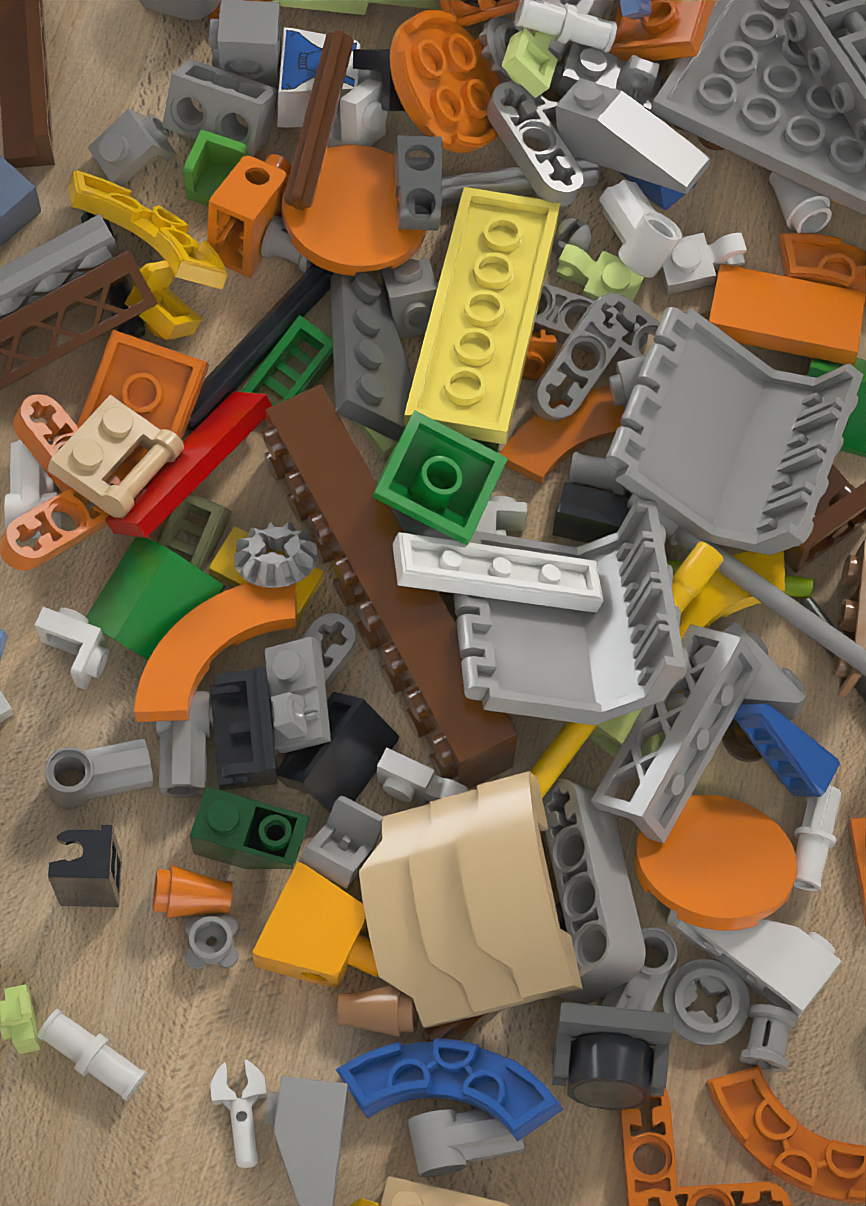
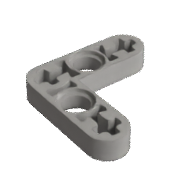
[486,64,583,207]
[531,293,660,422]

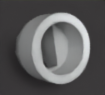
[552,217,592,257]

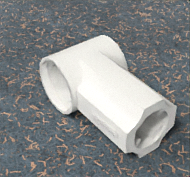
[599,180,682,278]
[4,440,61,540]

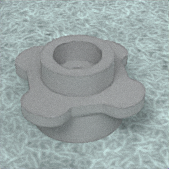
[185,915,239,969]

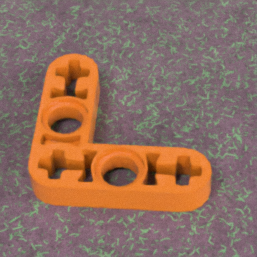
[0,394,121,571]
[619,1088,792,1206]

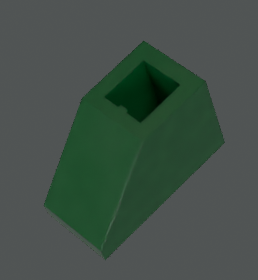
[189,786,310,869]

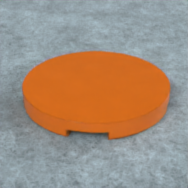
[390,10,505,153]
[281,145,427,276]
[634,795,797,931]

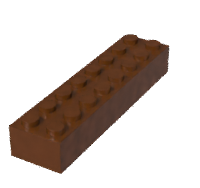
[262,384,518,789]

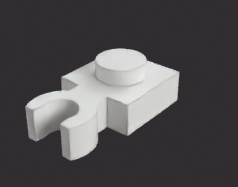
[377,748,468,804]

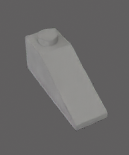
[555,78,710,194]
[265,1076,348,1206]

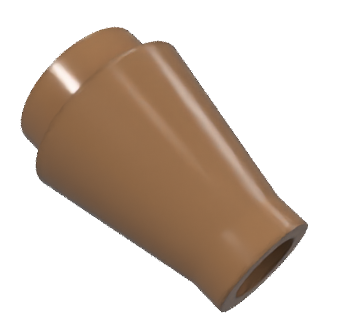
[337,985,419,1038]

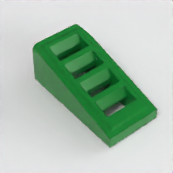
[241,315,334,406]

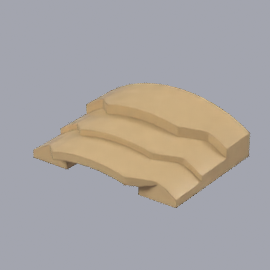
[359,771,583,1028]

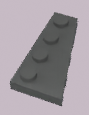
[330,272,413,442]

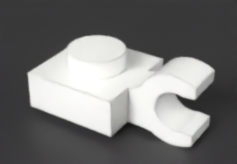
[660,233,747,295]

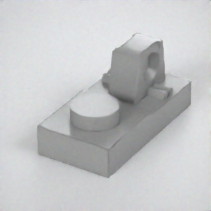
[558,42,662,112]
[265,636,331,753]

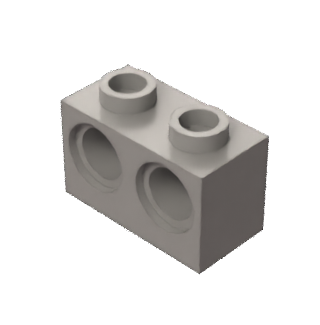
[162,59,279,157]

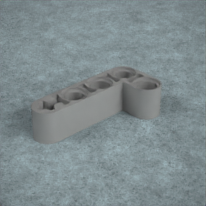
[542,779,646,1004]

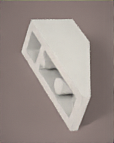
[666,909,841,1019]

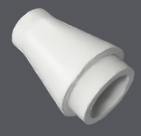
[769,172,832,234]

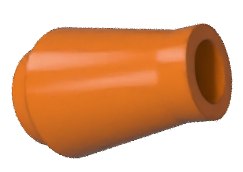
[152,865,233,918]

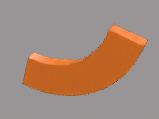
[778,233,866,307]
[499,386,625,484]
[134,582,297,722]
[705,1065,866,1204]

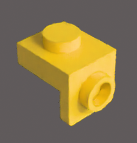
[125,260,203,341]

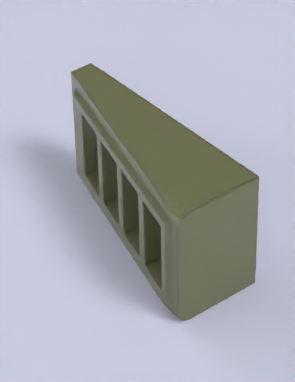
[156,493,232,571]

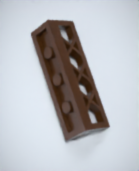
[0,0,55,168]
[0,250,158,391]

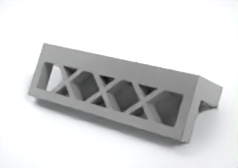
[0,214,122,320]
[591,624,762,844]

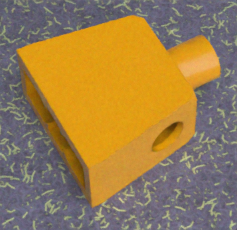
[252,861,379,988]

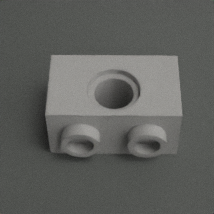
[209,0,282,89]

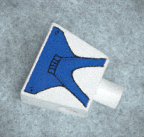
[277,27,382,128]

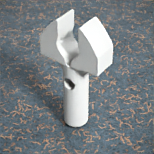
[210,1059,268,1168]

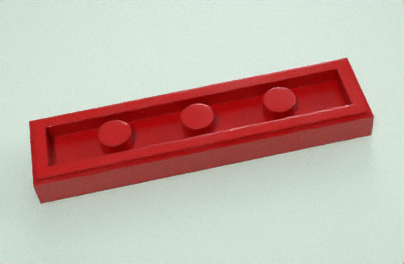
[105,392,273,538]

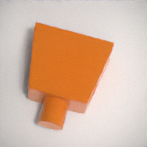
[207,154,292,278]

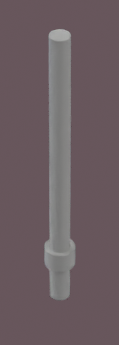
[627,494,866,676]

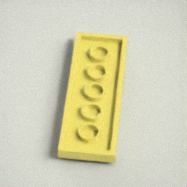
[404,187,560,445]

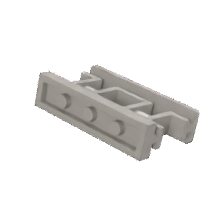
[784,0,866,150]

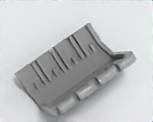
[605,307,864,555]
[449,499,688,725]

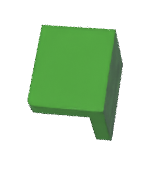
[183,129,248,206]

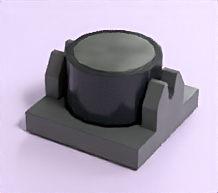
[552,1002,674,1110]

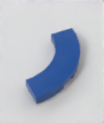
[336,1038,564,1142]

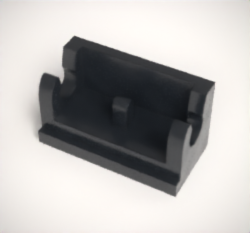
[210,667,278,790]
[48,825,122,907]

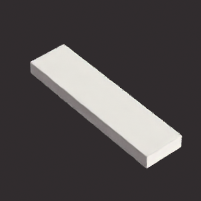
[393,532,604,613]

